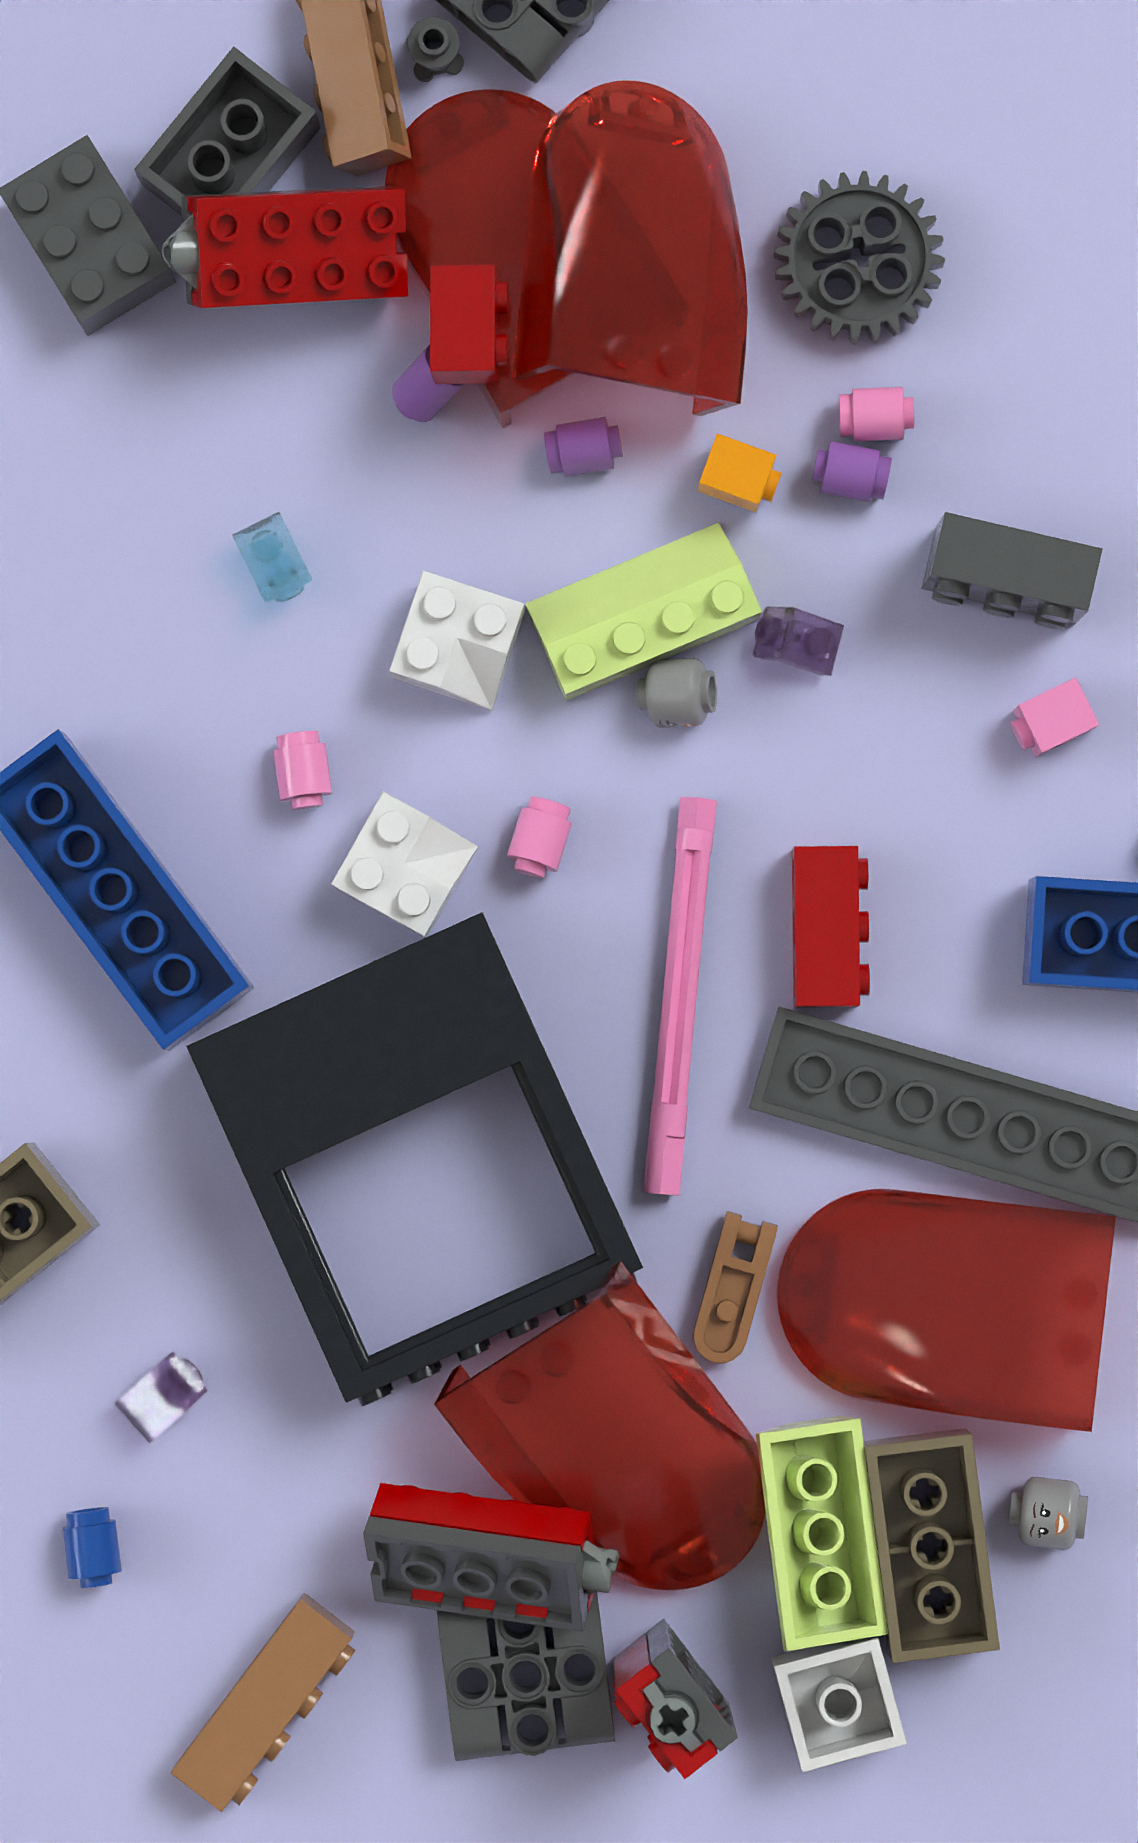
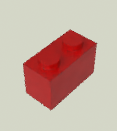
[430,264,509,384]

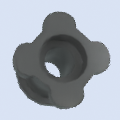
[406,17,464,82]

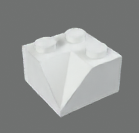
[390,570,525,711]
[331,791,478,938]
[771,1637,907,1772]

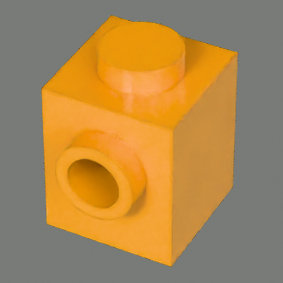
[697,433,782,513]

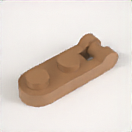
[693,1211,778,1363]

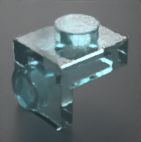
[232,512,312,603]

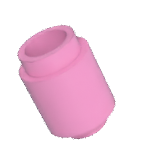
[839,387,914,442]
[273,731,332,810]
[507,797,572,879]

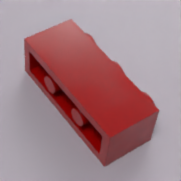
[791,846,870,1008]

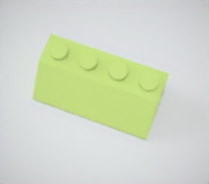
[525,522,762,701]
[756,1416,888,1651]

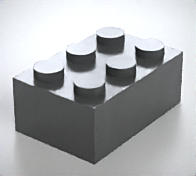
[134,46,321,216]
[0,135,176,336]
[921,512,1103,630]

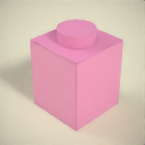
[1011,677,1099,757]

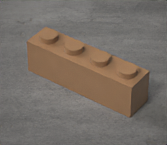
[296,0,412,176]
[170,1593,355,1812]

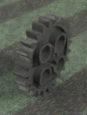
[773,171,945,345]

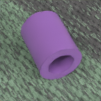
[392,344,465,422]

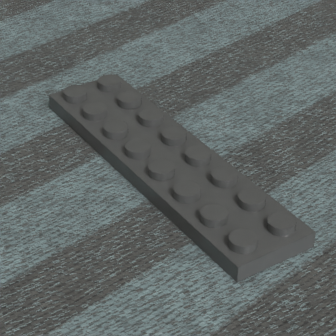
[749,1006,1138,1223]

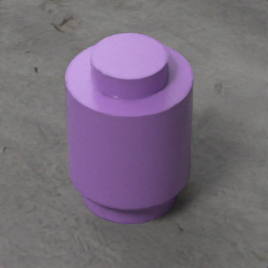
[544,416,623,477]
[812,441,892,502]

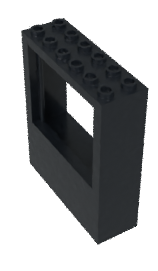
[186,912,643,1406]

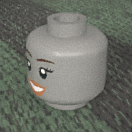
[637,658,717,728]
[1009,1476,1088,1550]

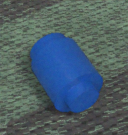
[62,1507,122,1588]

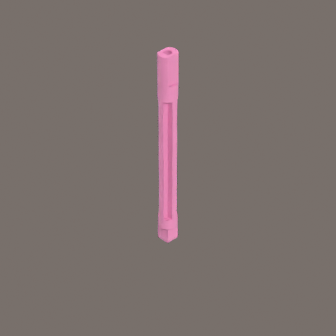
[643,797,717,1196]

